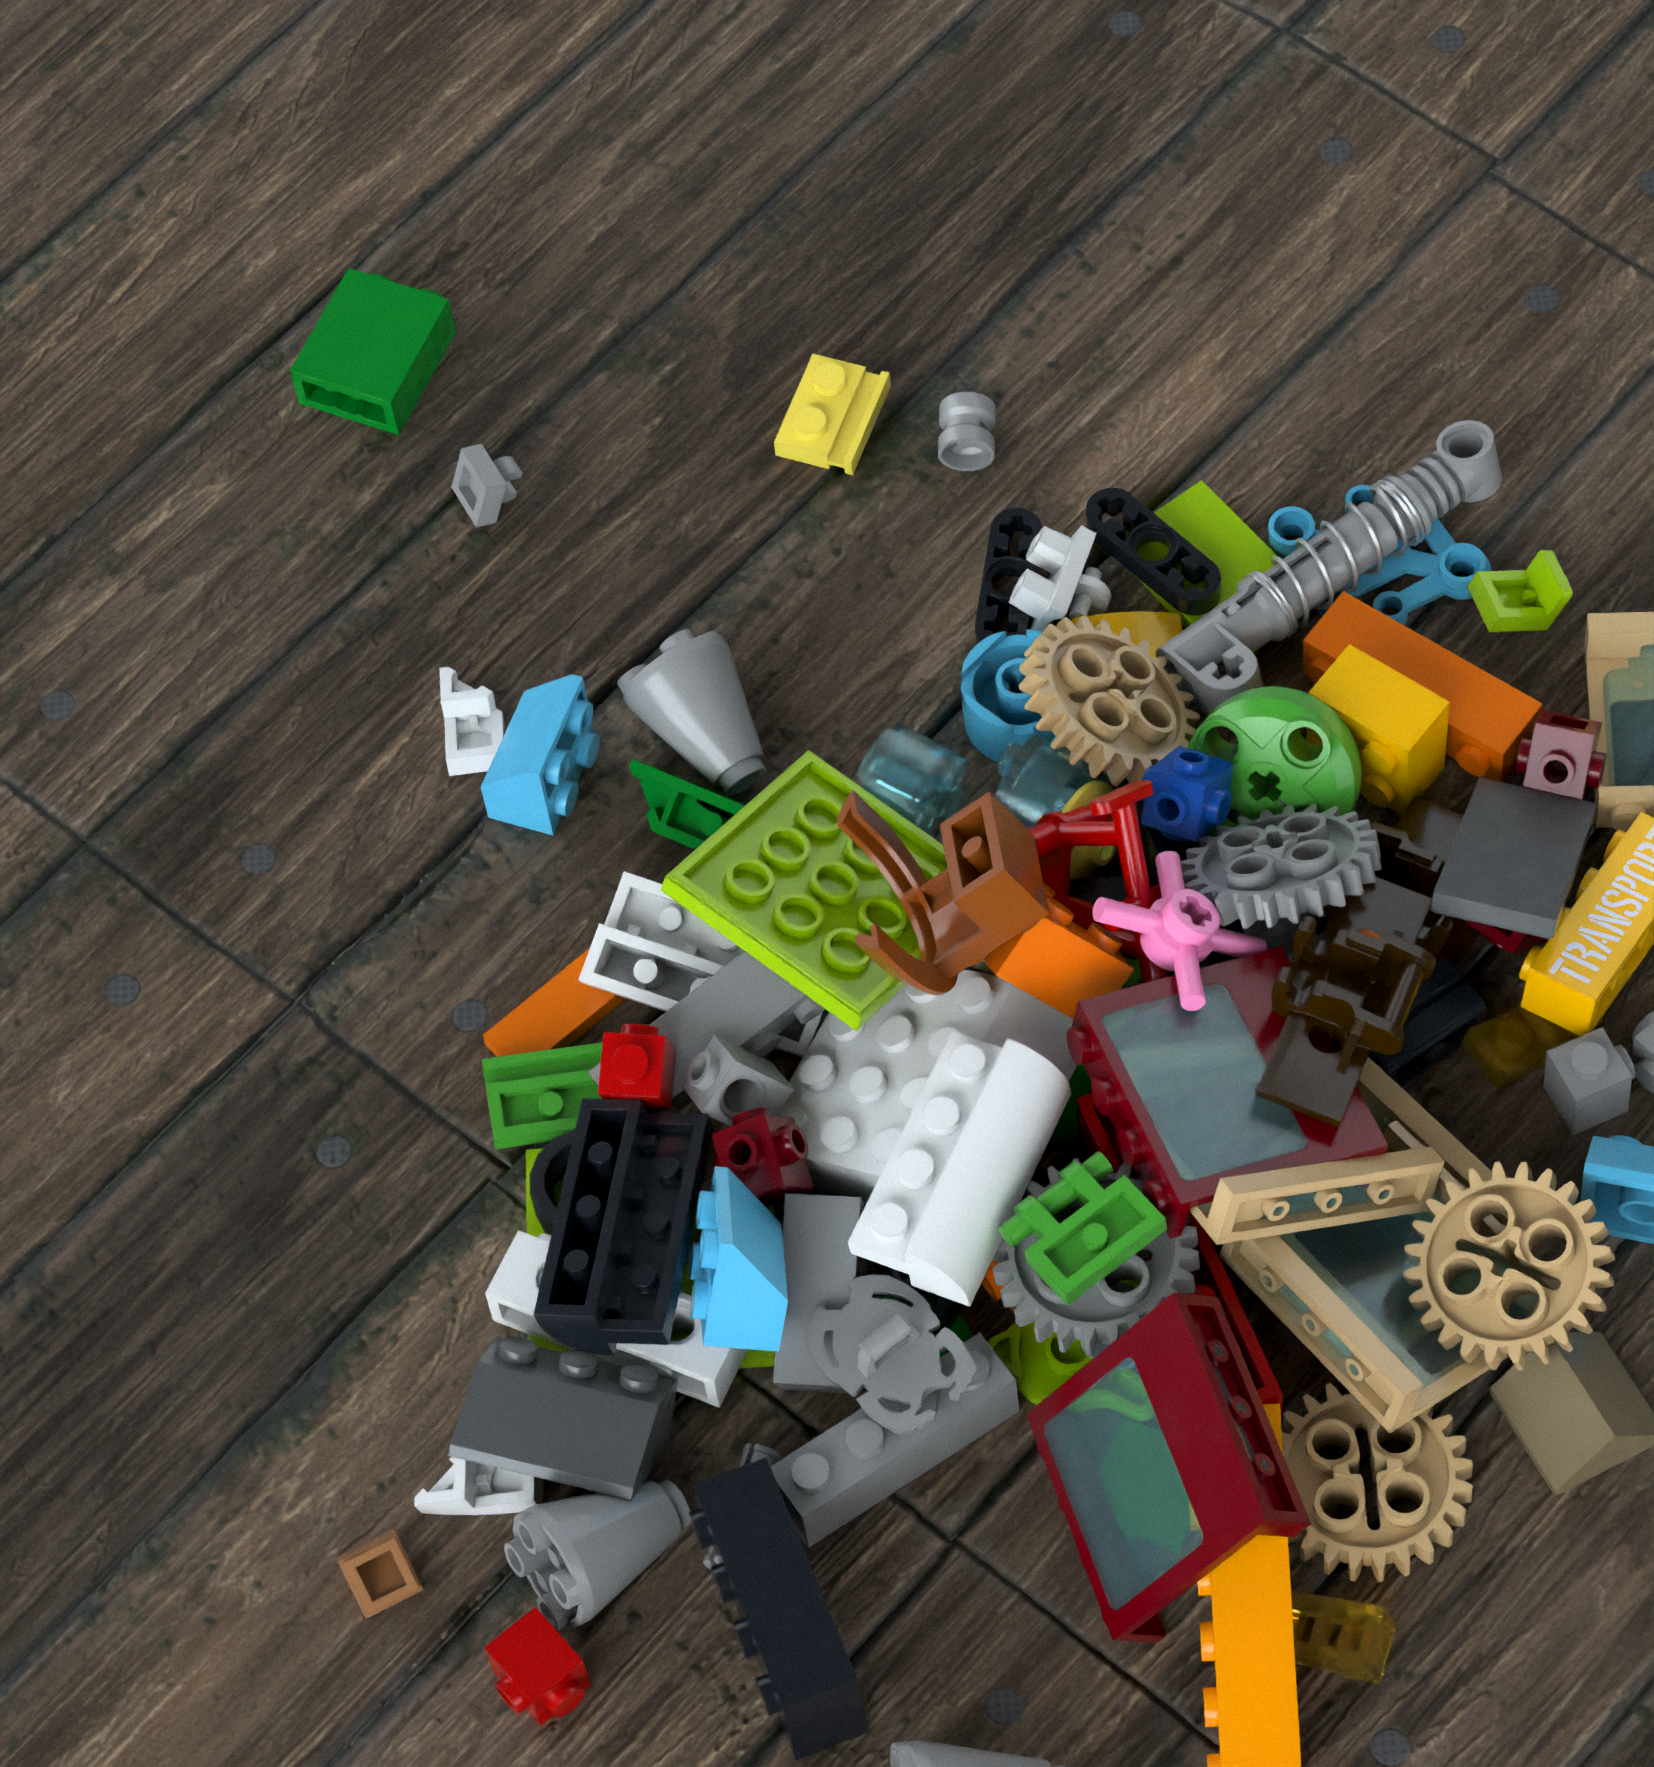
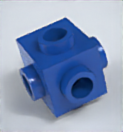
[1141,746,1234,842]

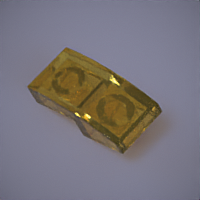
[1462,999,1606,1088]

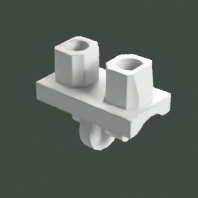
[1008,525,1112,632]

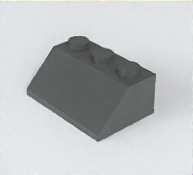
[448,1336,678,1500]

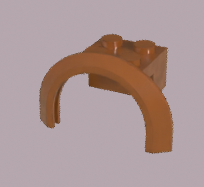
[837,790,1050,995]

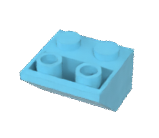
[481,674,600,836]
[688,1166,788,1352]

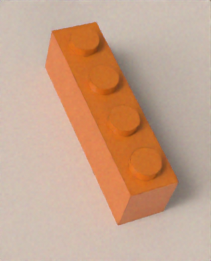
[1303,591,1543,783]

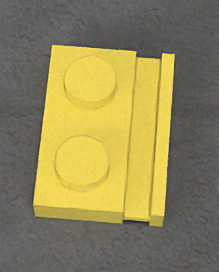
[774,353,891,475]

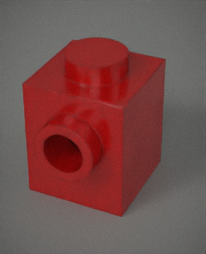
[598,1024,676,1111]
[485,1607,591,1726]

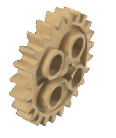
[1019,616,1200,787]
[1403,1162,1615,1371]
[1282,1383,1473,1582]

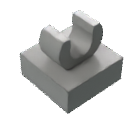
[451,444,522,528]

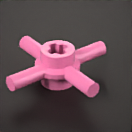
[1092,851,1267,1011]

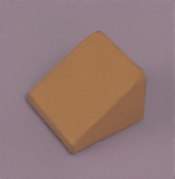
[335,1529,424,1619]

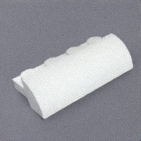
[578,871,829,1058]
[848,1030,1071,1307]

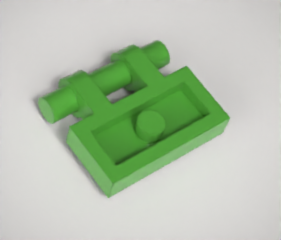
[998,1151,1167,1306]

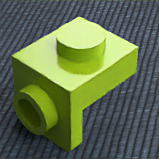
[1467,550,1573,632]

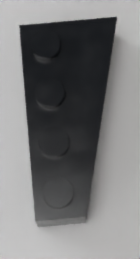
[689,1458,869,1761]

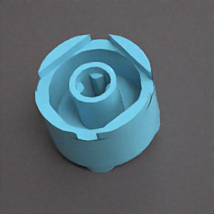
[961,629,1067,773]

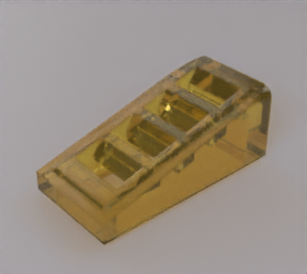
[1291,1590,1395,1684]

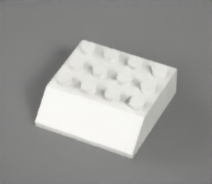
[778,969,1077,1204]

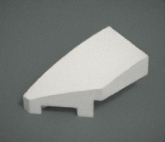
[439,667,505,776]
[414,1457,544,1515]

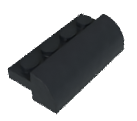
[533,1098,714,1356]

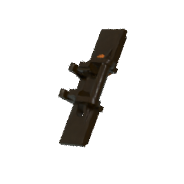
[1323,796,1464,1017]
[1255,877,1436,1128]

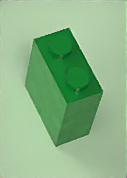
[290,268,456,435]

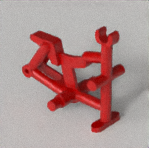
[1027,780,1183,1016]

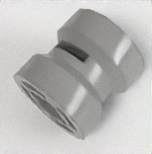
[938,392,996,471]

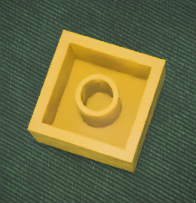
[1306,644,1450,815]

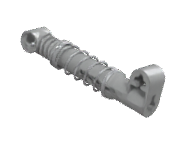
[1156,420,1502,728]

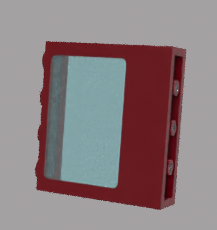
[1066,946,1388,1239]
[1026,1292,1311,1642]

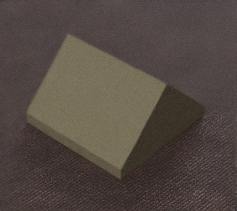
[1490,1332,1654,1496]

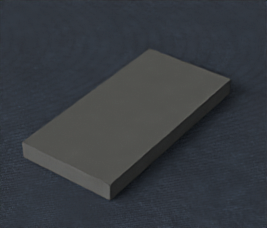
[1430,777,1598,939]

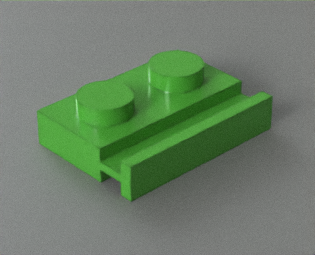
[482,1042,602,1149]

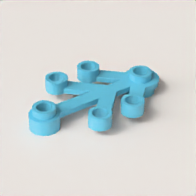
[1268,485,1492,625]

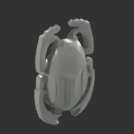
[806,1274,978,1436]

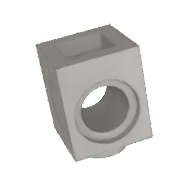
[682,1035,794,1126]

